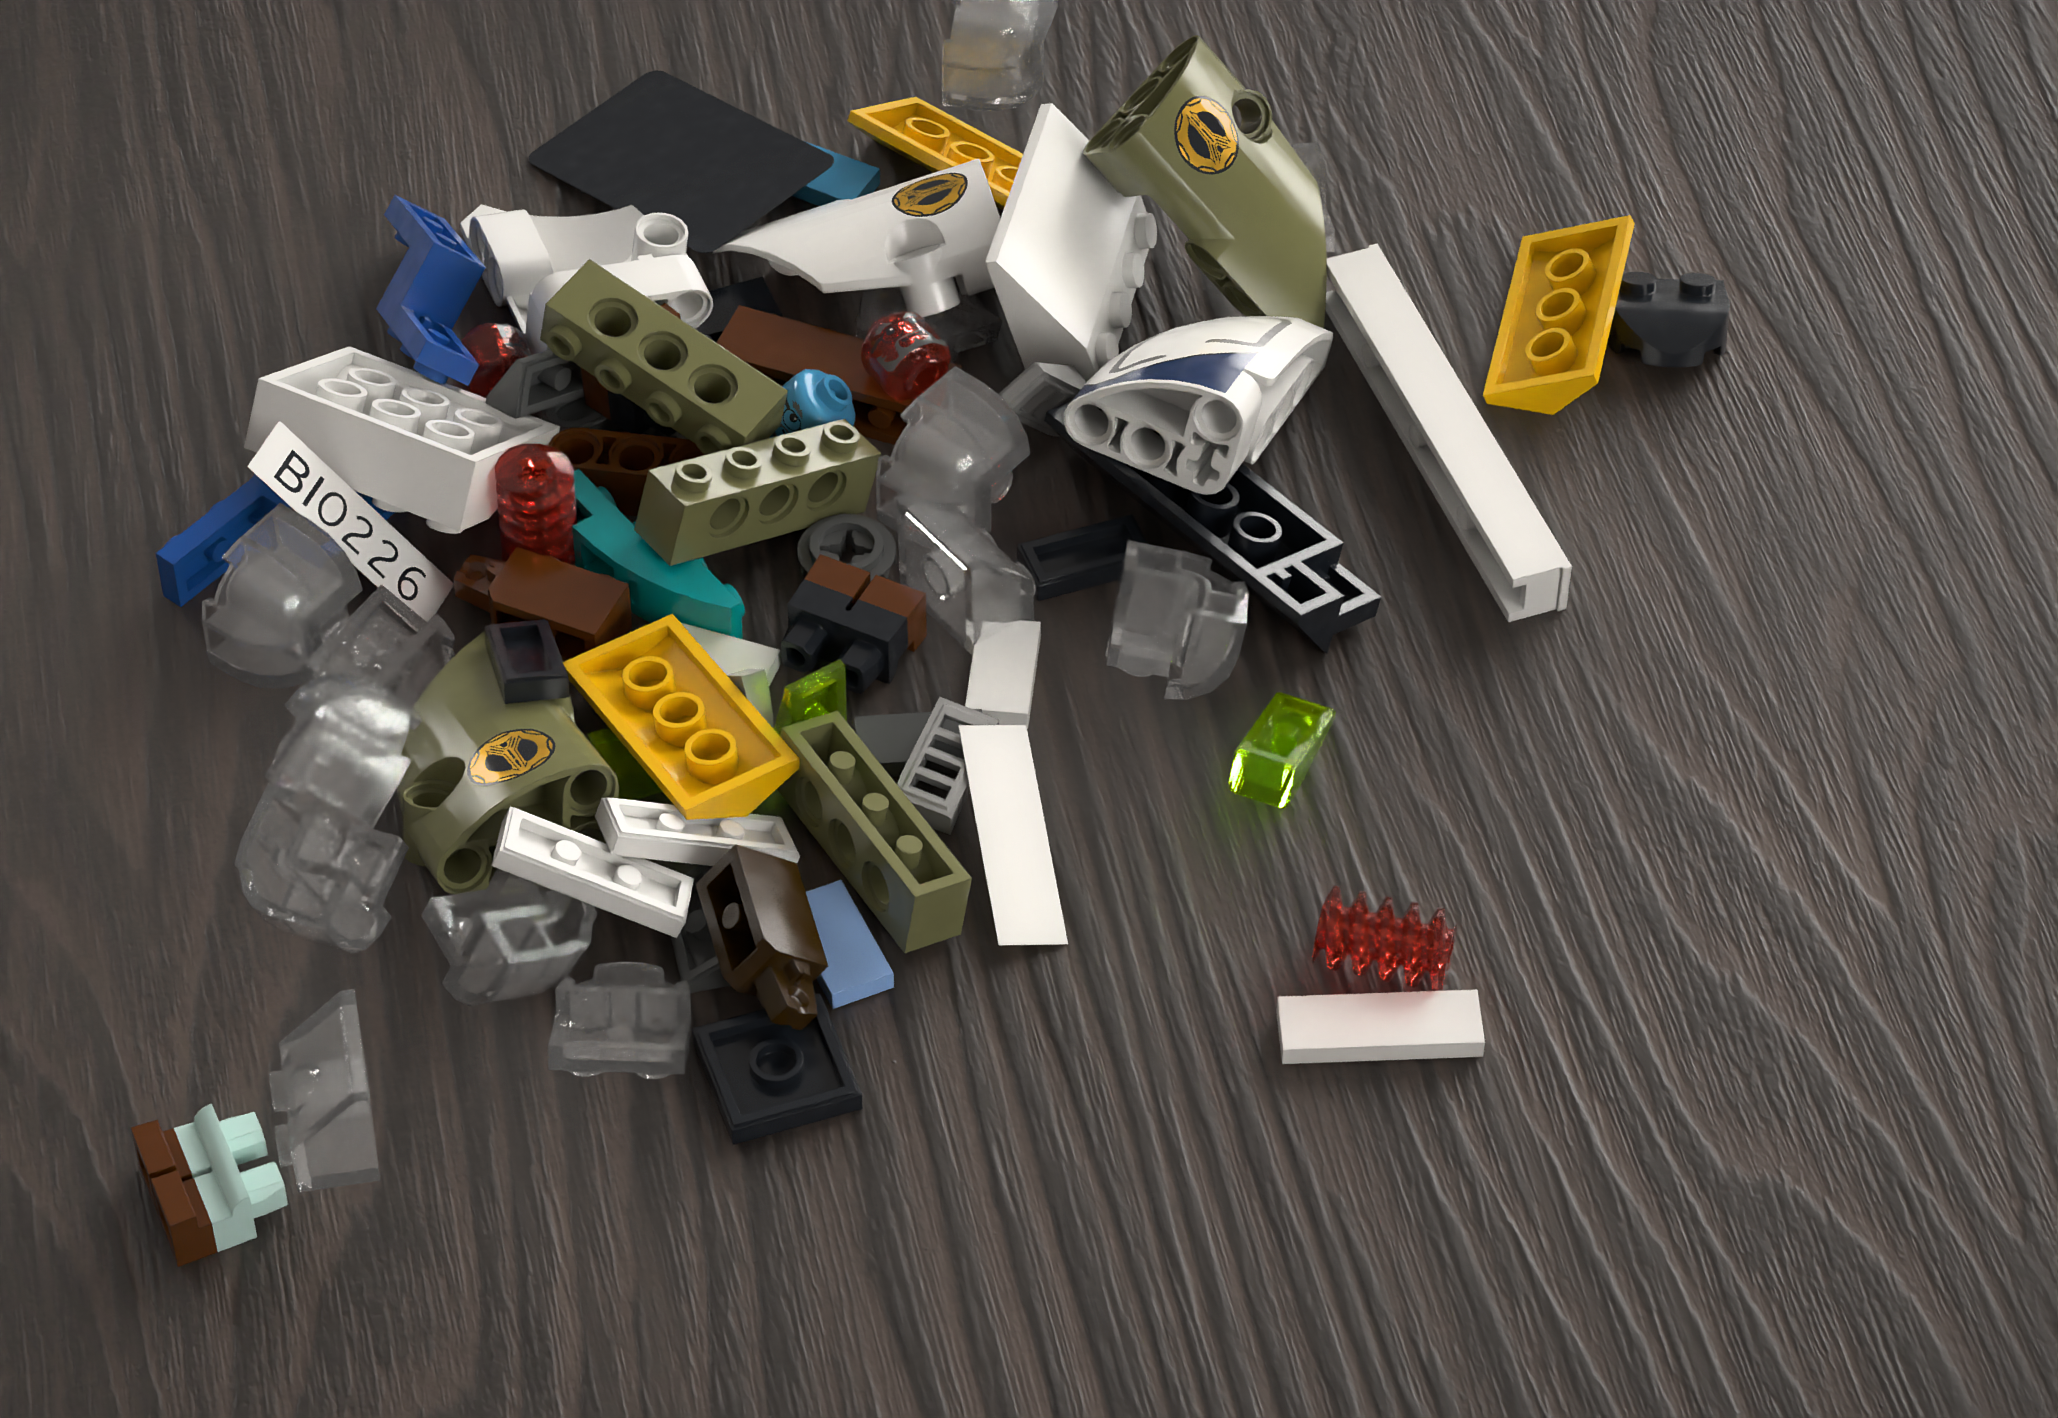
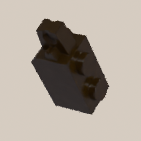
[696,844,828,1030]

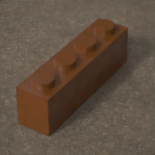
[716,305,962,456]

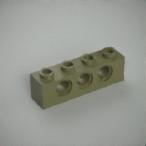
[540,259,788,455]
[634,419,881,566]
[777,710,972,953]

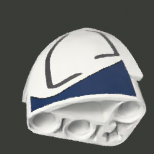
[1064,316,1333,495]

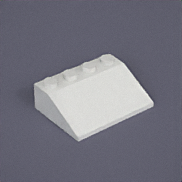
[985,103,1157,381]
[244,346,560,534]

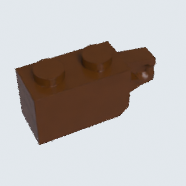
[453,547,632,662]

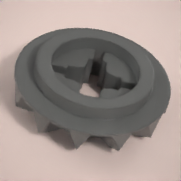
[797,514,896,582]

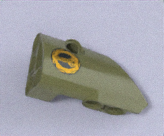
[1083,35,1327,329]
[389,631,619,895]

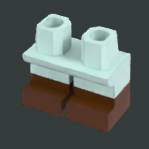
[131,1104,288,1267]

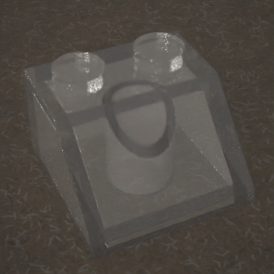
[896,492,1036,656]
[269,989,381,1192]

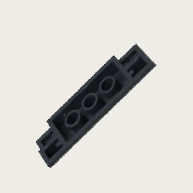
[1044,402,1381,654]

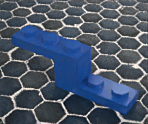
[376,195,486,386]
[156,474,395,607]

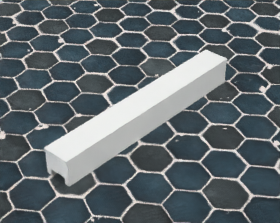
[1326,244,1572,622]

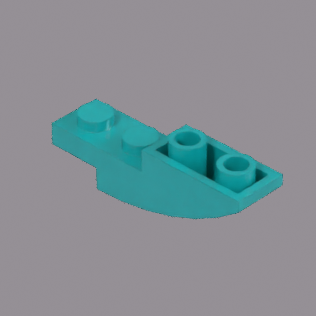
[558,469,745,639]

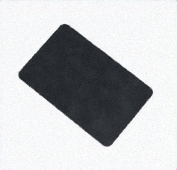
[529,70,834,253]

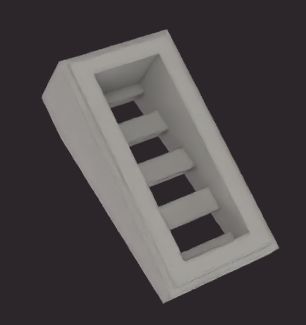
[992,362,1087,437]
[897,697,999,835]

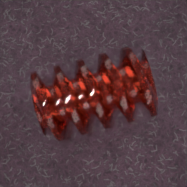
[495,443,577,565]
[1312,885,1457,991]

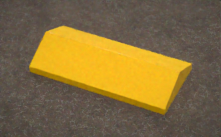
[848,97,1023,210]
[1483,215,1635,415]
[563,613,800,820]

